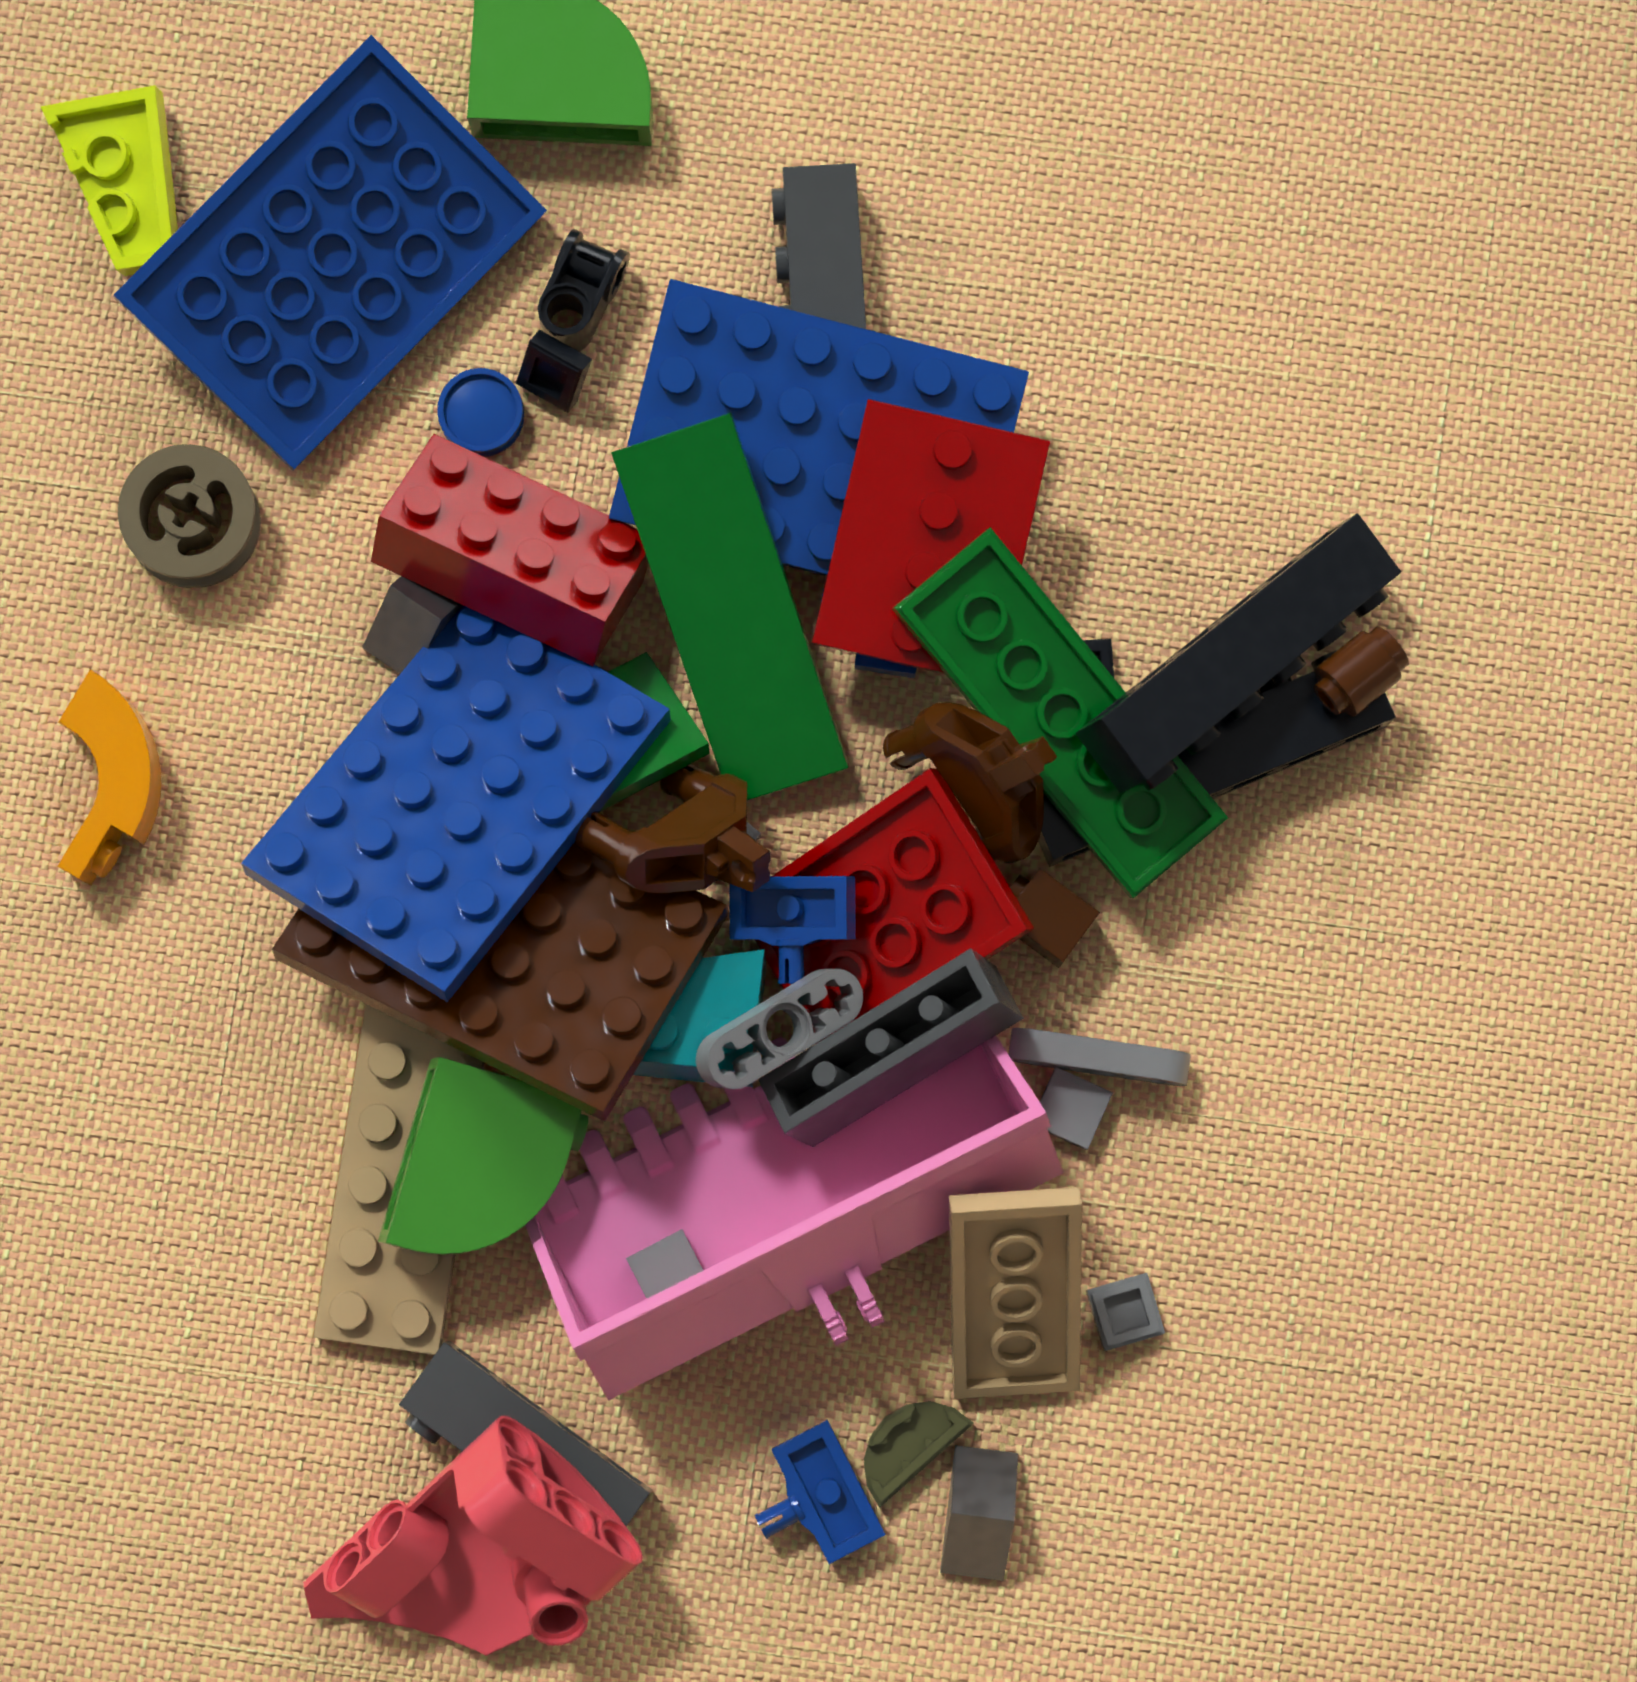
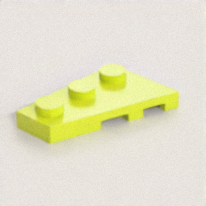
[40,85,178,276]

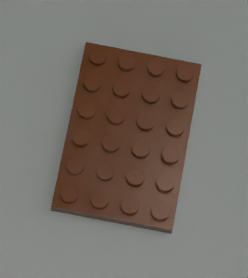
[272,841,728,1122]

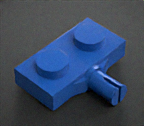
[729,876,856,984]
[754,1419,885,1564]

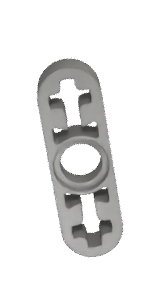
[696,969,863,1089]
[1008,1028,1191,1086]

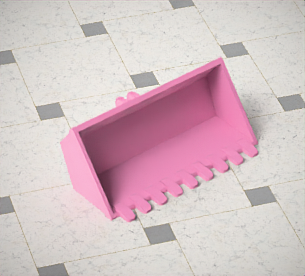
[525,1036,1064,1401]

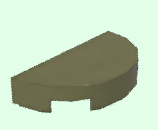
[863,1401,974,1508]

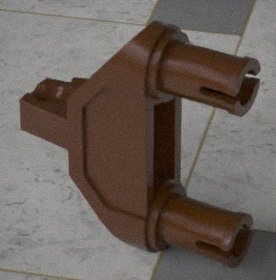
[883,702,1057,863]
[575,763,770,893]

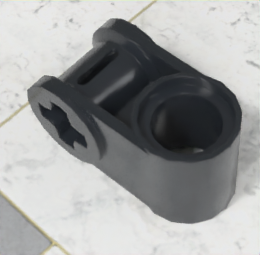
[538,229,630,352]

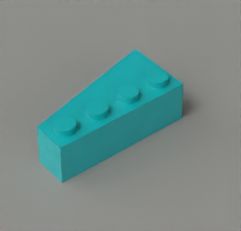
[633,949,767,1087]

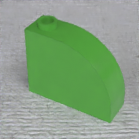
[467,0,653,146]
[378,1057,589,1254]

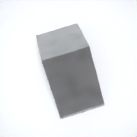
[362,576,462,674]
[940,1445,1018,1581]

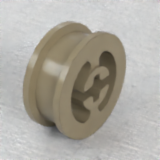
[118,444,261,588]

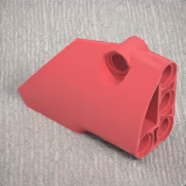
[303,1416,643,1656]

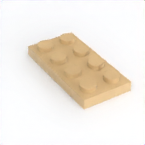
[949,1187,1082,1399]

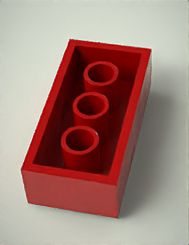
[371,434,649,666]

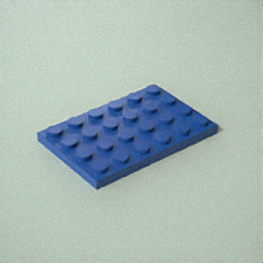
[113,35,547,471]
[609,279,1029,576]
[241,605,671,1002]

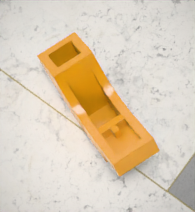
[57,669,162,886]

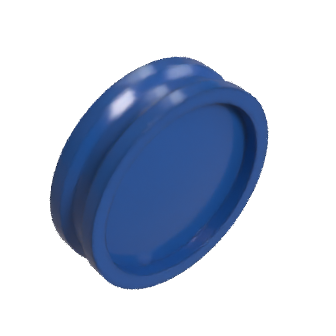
[437,368,524,457]

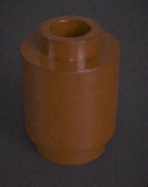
[1314,626,1409,717]

